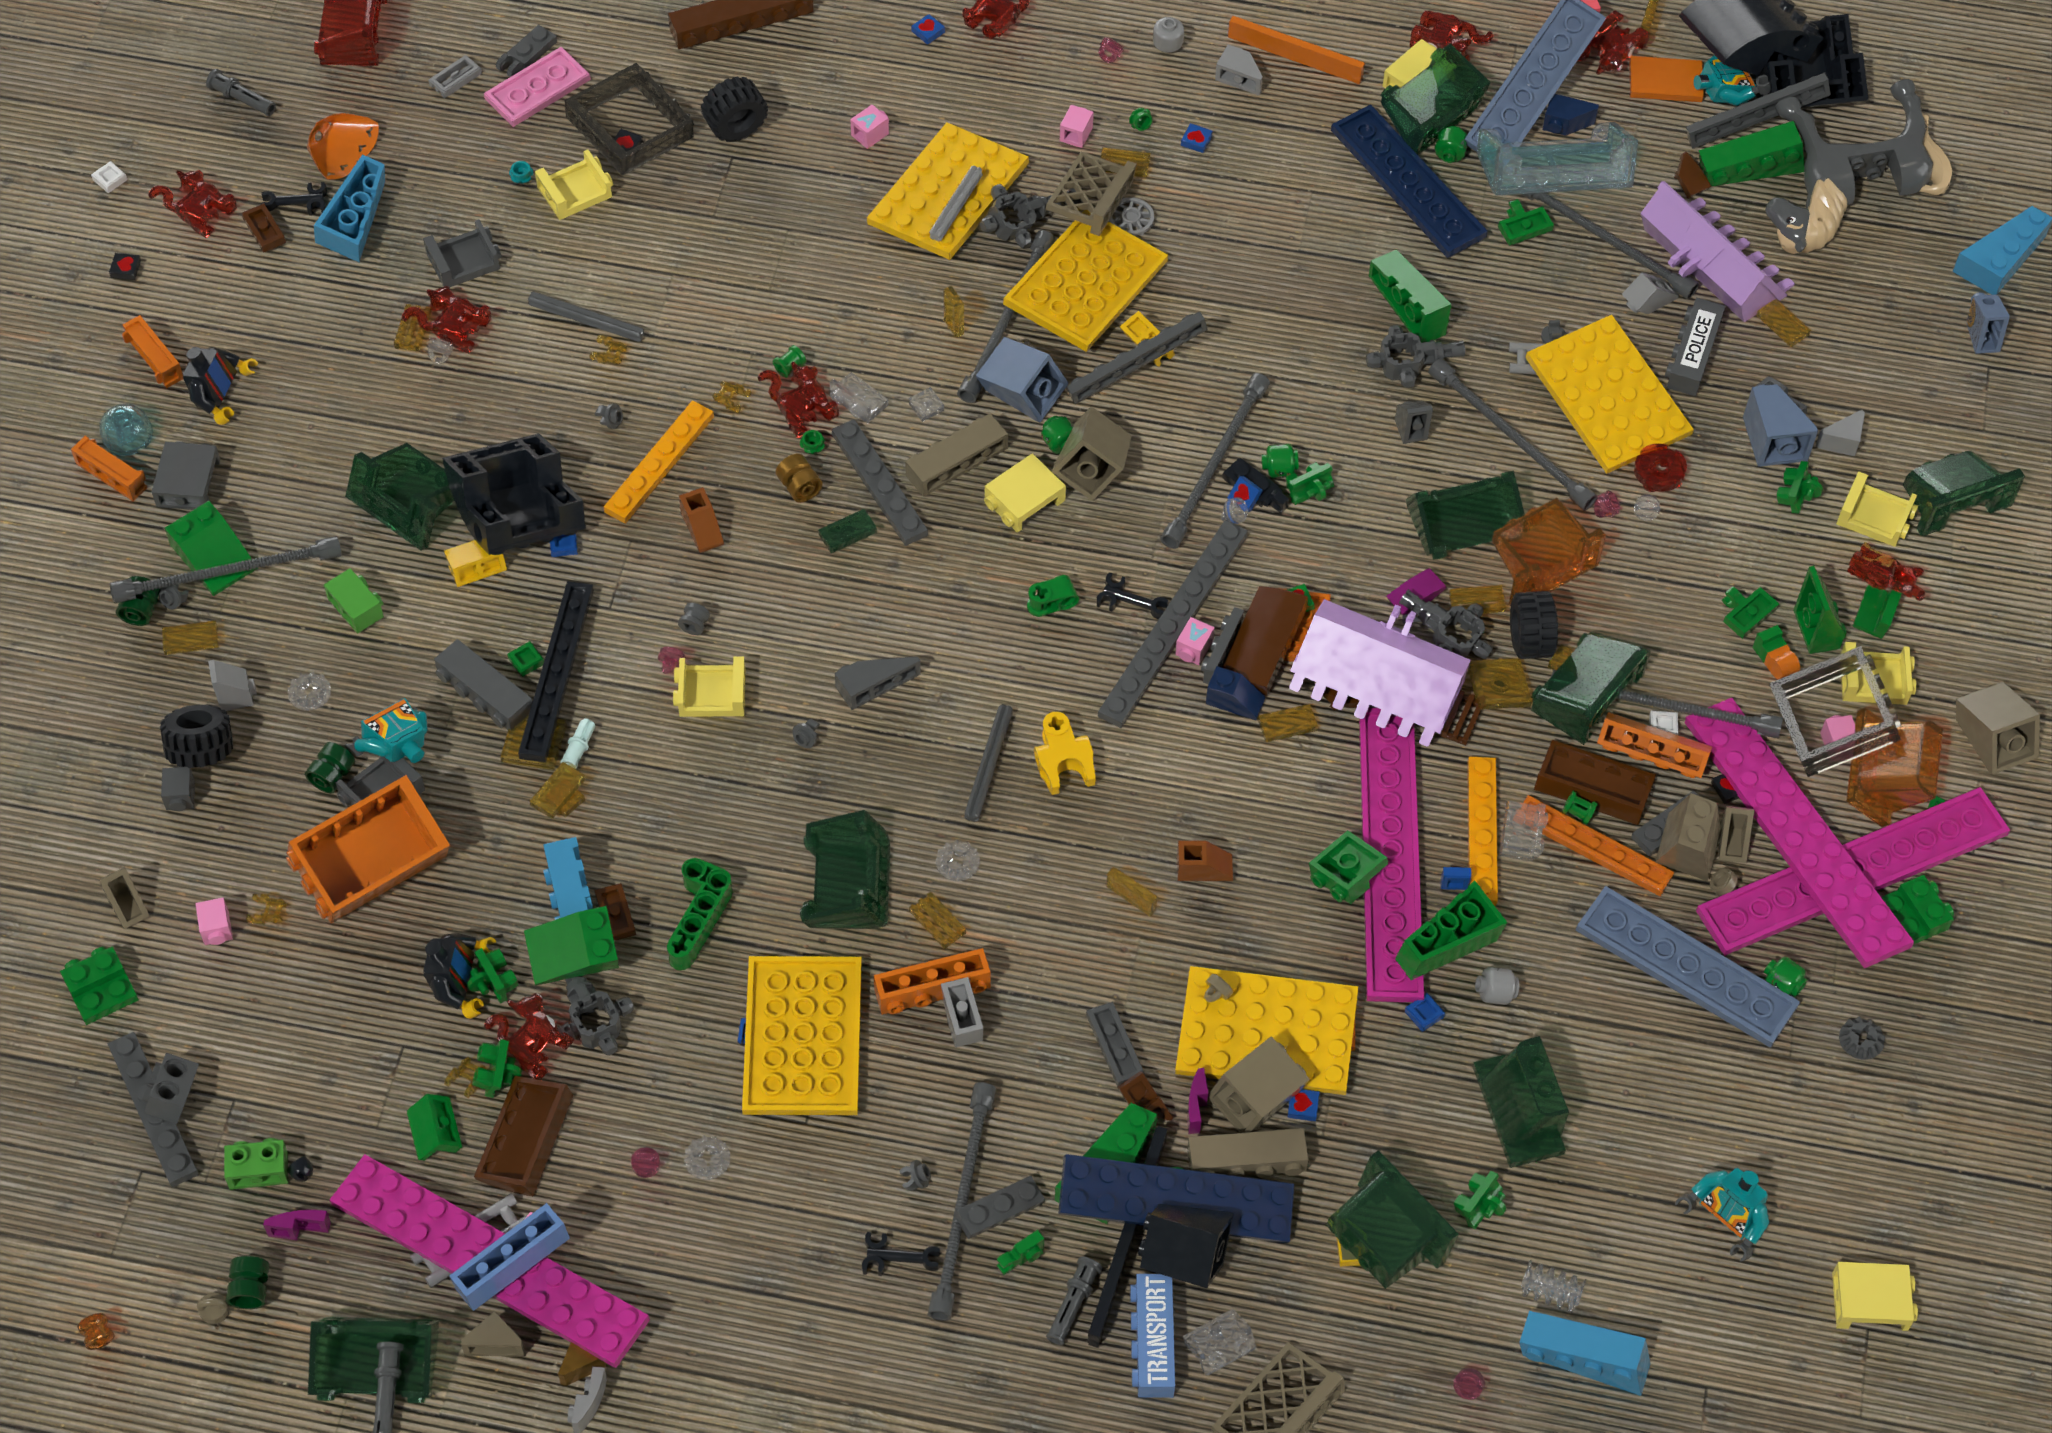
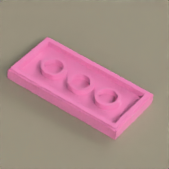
[484,47,591,127]

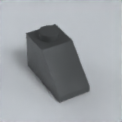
[1395,400,1433,444]

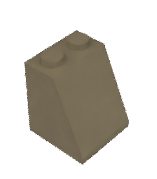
[1051,406,1132,501]
[1956,682,2040,775]
[1656,793,1721,881]
[1208,1036,1310,1133]

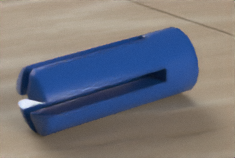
[737,1018,746,1044]

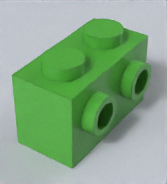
[324,568,384,634]
[224,1138,288,1190]

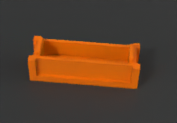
[122,315,183,389]
[71,436,147,502]

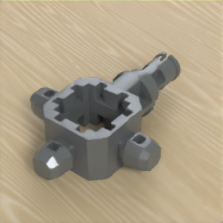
[980,184,1064,249]
[1366,325,1465,388]
[1399,589,1493,659]
[556,976,634,1055]

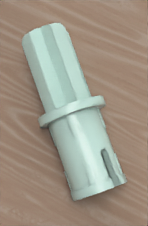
[560,718,595,770]

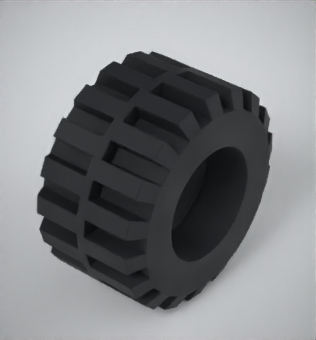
[701,76,768,142]
[1510,591,1558,659]
[160,704,233,768]

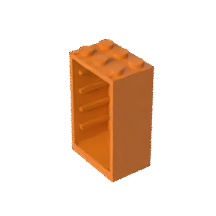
[286,775,450,923]

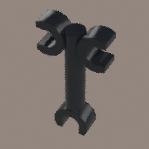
[261,182,327,216]
[1096,572,1168,619]
[862,1232,940,1276]

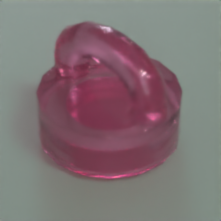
[1098,36,1124,63]
[1594,490,1620,518]
[658,647,686,674]
[631,1147,660,1178]
[1453,1368,1485,1400]

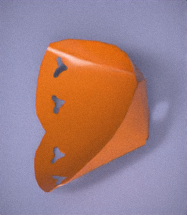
[307,113,379,180]

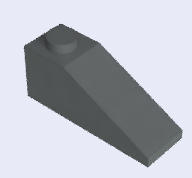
[835,657,921,710]

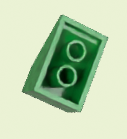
[164,501,258,596]
[1793,566,1846,654]
[524,906,619,986]

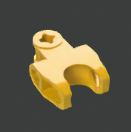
[1034,712,1096,795]

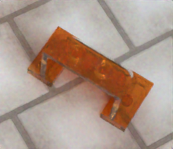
[1492,498,1606,607]
[1846,708,1943,827]

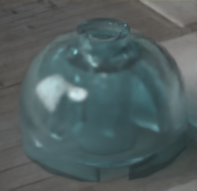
[99,403,153,456]

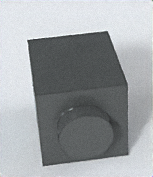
[161,767,195,811]

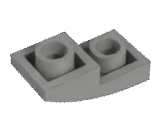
[568,1367,607,1433]

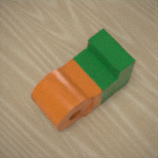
[1752,625,1800,680]

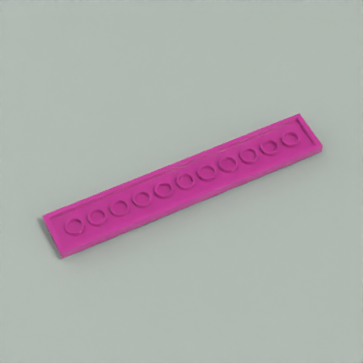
[1685,698,1914,969]
[1359,708,1424,1003]
[1696,787,2010,956]
[330,1154,650,1368]

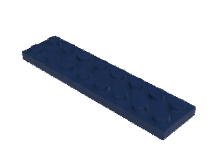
[1331,104,1488,258]
[1058,1154,1294,1243]

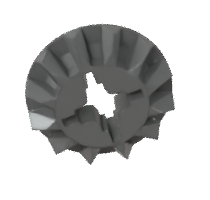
[1839,1016,1885,1060]

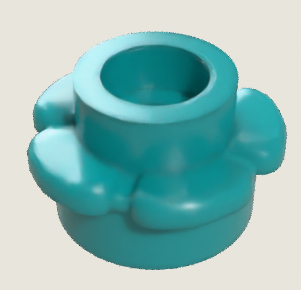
[509,161,534,184]

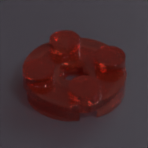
[1634,444,1687,492]

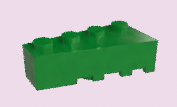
[1698,121,1804,187]
[1369,249,1451,343]
[1395,881,1508,980]
[1054,1103,1157,1224]

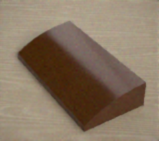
[1222,586,1308,696]
[1534,740,1656,825]
[474,1076,573,1197]

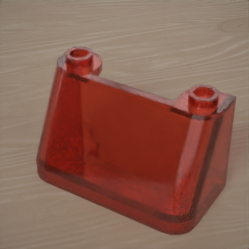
[314,0,388,66]

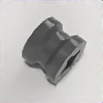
[678,603,710,635]

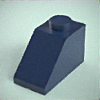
[1542,94,1599,136]
[1206,666,1265,721]

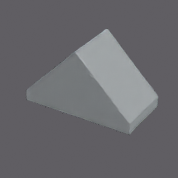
[1816,410,1865,456]

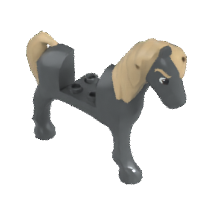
[1765,79,1952,254]

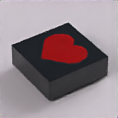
[610,128,643,158]
[109,253,141,280]
[1711,774,1739,804]

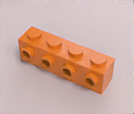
[1597,712,1712,778]
[874,948,991,1015]

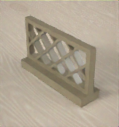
[1045,151,1137,236]
[1212,1342,1345,1433]

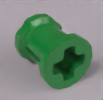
[772,345,806,378]
[1562,791,1598,825]

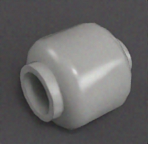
[1153,17,1184,53]
[1475,967,1519,1005]

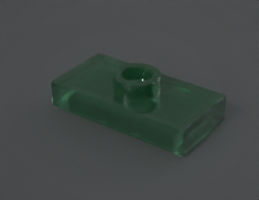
[818,509,877,553]

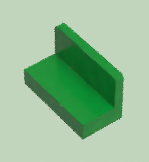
[1853,581,1905,639]
[407,1094,462,1161]

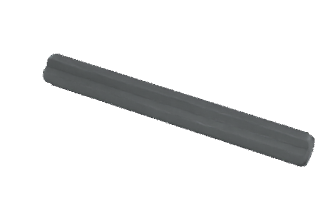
[528,291,644,342]
[964,704,1013,822]

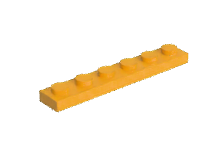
[604,400,714,524]
[1467,756,1498,906]

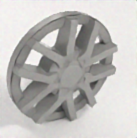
[1109,197,1154,236]

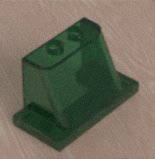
[345,443,454,551]
[1903,451,2025,537]
[1473,1036,1569,1168]
[1326,1150,1459,1289]

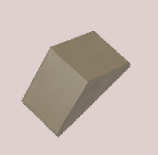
[1718,806,1754,863]
[99,867,150,929]
[461,1311,525,1357]

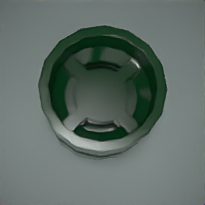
[116,576,160,626]
[305,742,356,794]
[226,1256,270,1309]

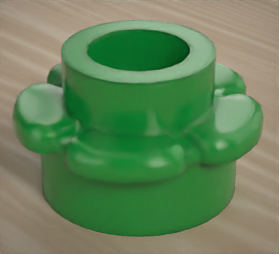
[1129,107,1152,131]
[800,430,825,454]

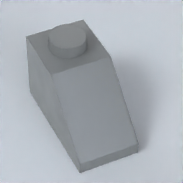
[1215,44,1263,96]
[1622,272,1679,314]
[208,660,257,711]
[941,977,983,1048]

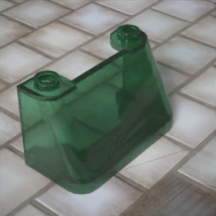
[1380,43,1491,155]
[1405,470,1529,560]
[1531,631,1651,745]
[800,810,890,929]
[308,1317,439,1403]

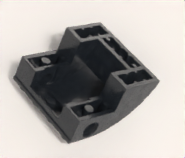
[1679,0,1823,76]
[1754,14,1869,108]
[443,433,586,555]

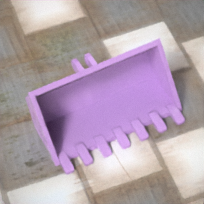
[1641,181,1794,322]
[1289,599,1471,747]

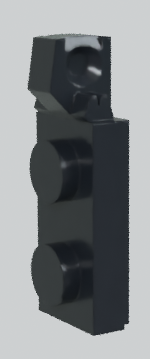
[1222,457,1289,513]

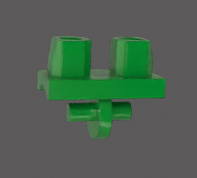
[1776,461,1823,514]
[1286,462,1334,505]
[467,948,519,1004]
[472,1039,522,1098]
[1454,1171,1506,1229]

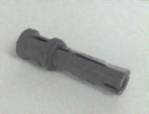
[206,69,276,116]
[1046,1256,1103,1346]
[372,1342,404,1433]

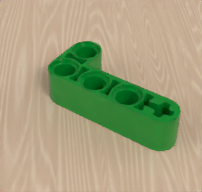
[667,858,733,971]

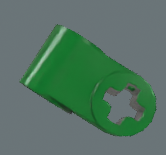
[1027,575,1080,617]

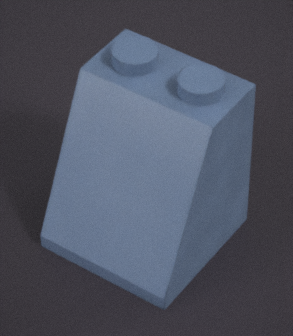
[976,337,1069,423]
[1743,384,1818,467]

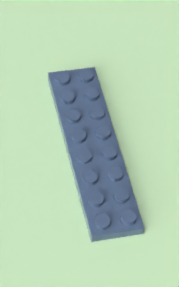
[1465,0,1606,169]
[1575,886,1800,1048]

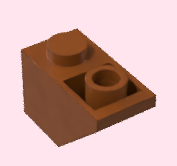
[679,487,724,553]
[1177,841,1233,881]

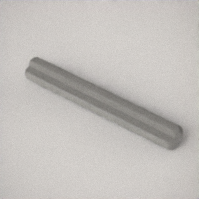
[929,166,983,241]

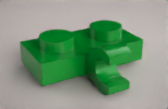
[1498,199,1554,246]
[1722,586,1779,639]

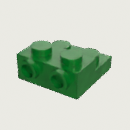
[1309,830,1388,904]
[1881,875,1954,945]
[60,946,139,1025]

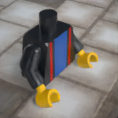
[183,347,258,425]
[423,933,496,1019]

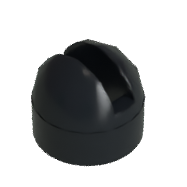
[287,1156,313,1182]

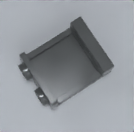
[423,219,502,289]
[152,441,220,510]
[336,757,425,807]

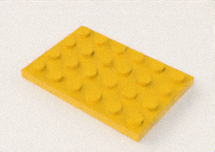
[867,122,1029,260]
[1003,210,1168,352]
[1525,314,1694,474]
[742,956,862,1115]
[1175,966,1359,1095]

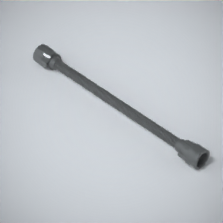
[1514,174,1699,300]
[957,230,1055,403]
[1428,358,1598,511]
[1160,373,1270,549]
[109,536,341,603]
[1549,669,1783,739]
[927,1082,996,1321]

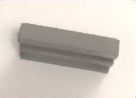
[428,55,482,99]

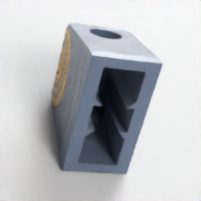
[1967,292,2010,354]

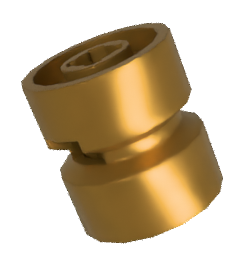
[776,453,823,503]

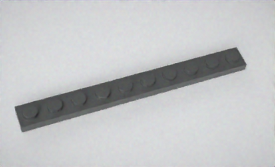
[1098,520,1248,728]

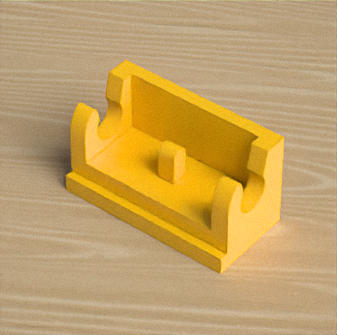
[1119,311,1175,366]
[444,540,507,587]

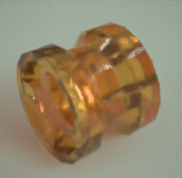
[77,1313,115,1350]

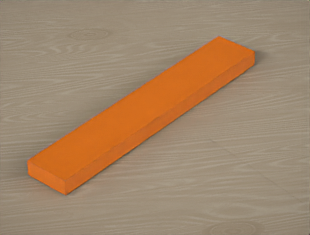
[1228,16,1365,85]
[1514,795,1674,897]

